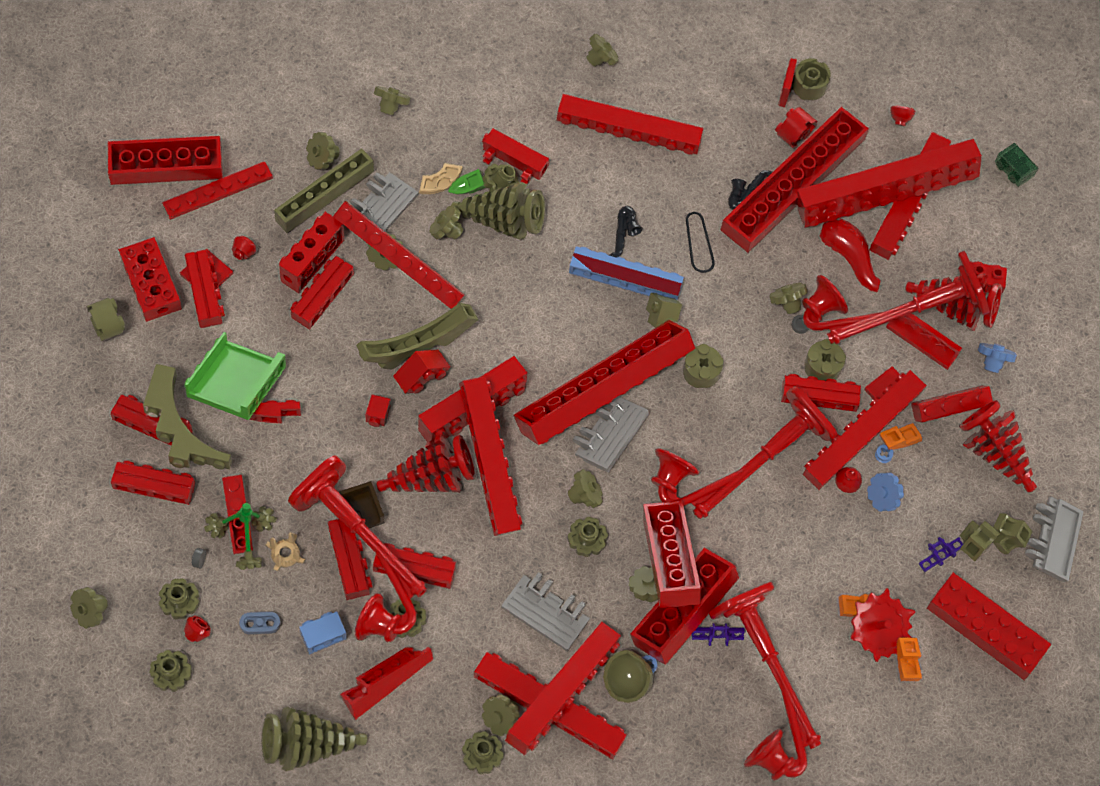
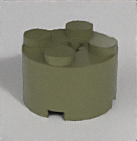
[792,58,831,100]
[86,298,125,341]
[804,339,846,381]
[683,344,723,388]

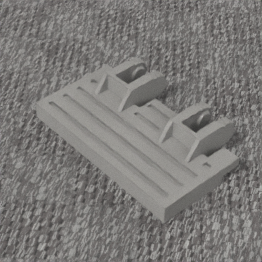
[344,172,419,234]
[573,396,649,473]
[1025,496,1084,582]
[501,573,590,651]

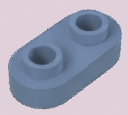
[239,612,280,634]

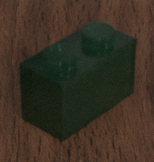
[995,142,1038,187]

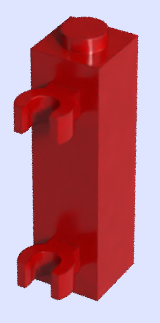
[482,128,549,184]

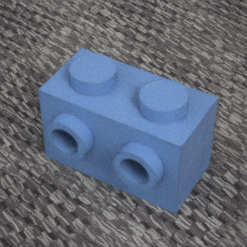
[299,612,347,654]

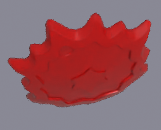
[850,588,915,662]

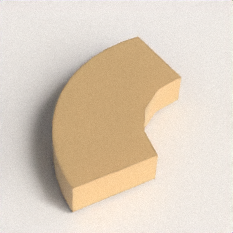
[419,163,463,194]

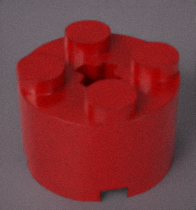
[775,107,817,149]

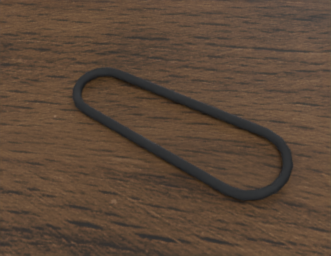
[686,212,715,273]

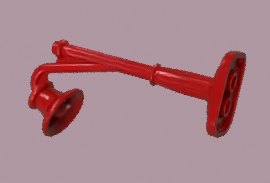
[802,251,990,344]
[651,386,838,519]
[288,455,427,643]
[708,582,821,781]

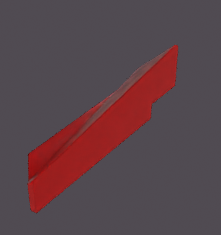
[340,647,433,720]

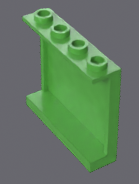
[184,332,286,420]

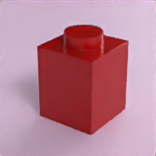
[365,394,390,427]

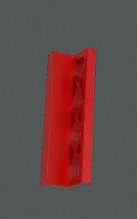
[886,313,962,370]

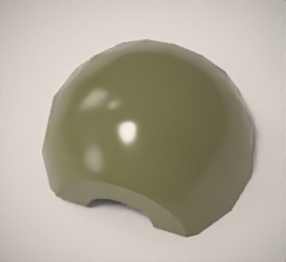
[603,650,653,703]

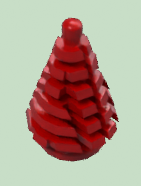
[905,274,1002,331]
[959,400,1037,493]
[376,433,476,492]

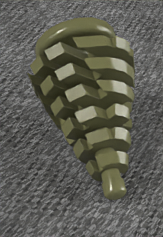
[451,182,545,240]
[261,706,367,771]

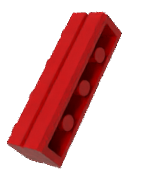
[185,250,225,328]
[290,256,354,329]
[781,374,861,412]
[911,385,993,422]
[110,395,193,446]
[111,460,196,505]
[328,519,373,600]
[373,543,456,589]

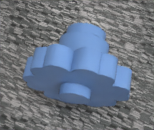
[978,343,1017,373]
[867,473,904,512]

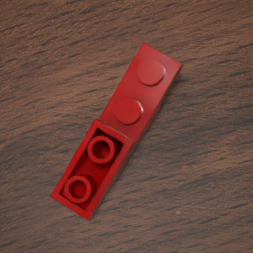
[249,400,301,423]
[222,474,253,555]

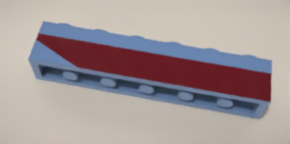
[569,246,684,300]

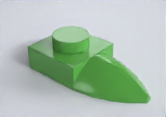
[448,169,486,194]

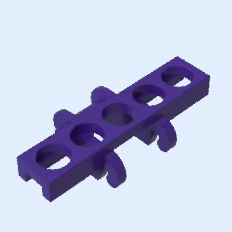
[919,537,963,572]
[692,623,745,646]

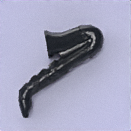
[728,170,772,210]
[609,206,643,258]

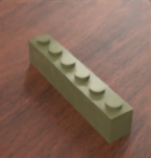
[274,148,374,233]

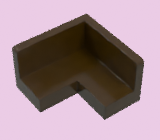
[339,481,384,529]

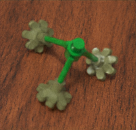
[204,503,276,570]

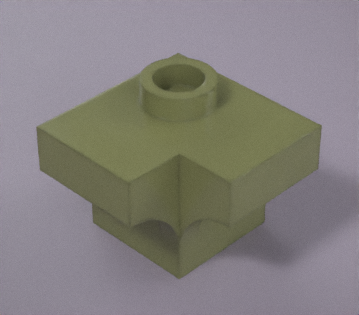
[646,292,682,328]
[993,513,1032,554]
[960,520,1000,561]

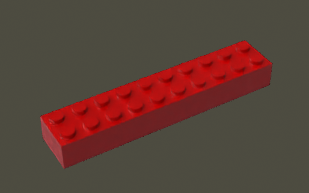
[720,106,869,253]
[797,139,982,228]
[513,320,696,445]

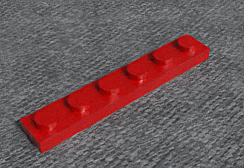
[162,161,273,220]

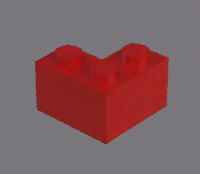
[393,350,451,394]

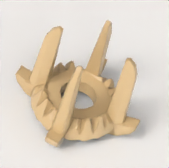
[266,532,305,571]

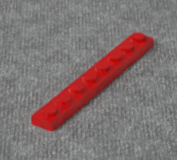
[333,201,465,309]

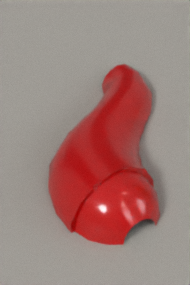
[820,218,881,292]

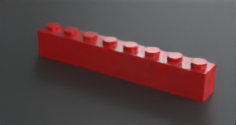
[557,94,704,155]
[869,132,951,260]
[802,370,927,490]
[459,376,522,536]
[505,622,621,756]
[474,652,627,760]

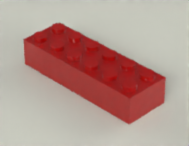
[108,136,223,185]
[418,356,528,446]
[643,501,701,608]
[630,547,739,665]
[926,572,1052,681]

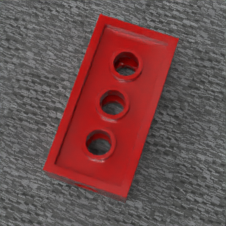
[279,211,345,294]
[118,237,182,322]

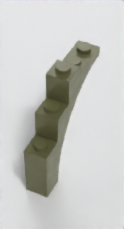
[356,303,479,370]
[143,364,232,470]

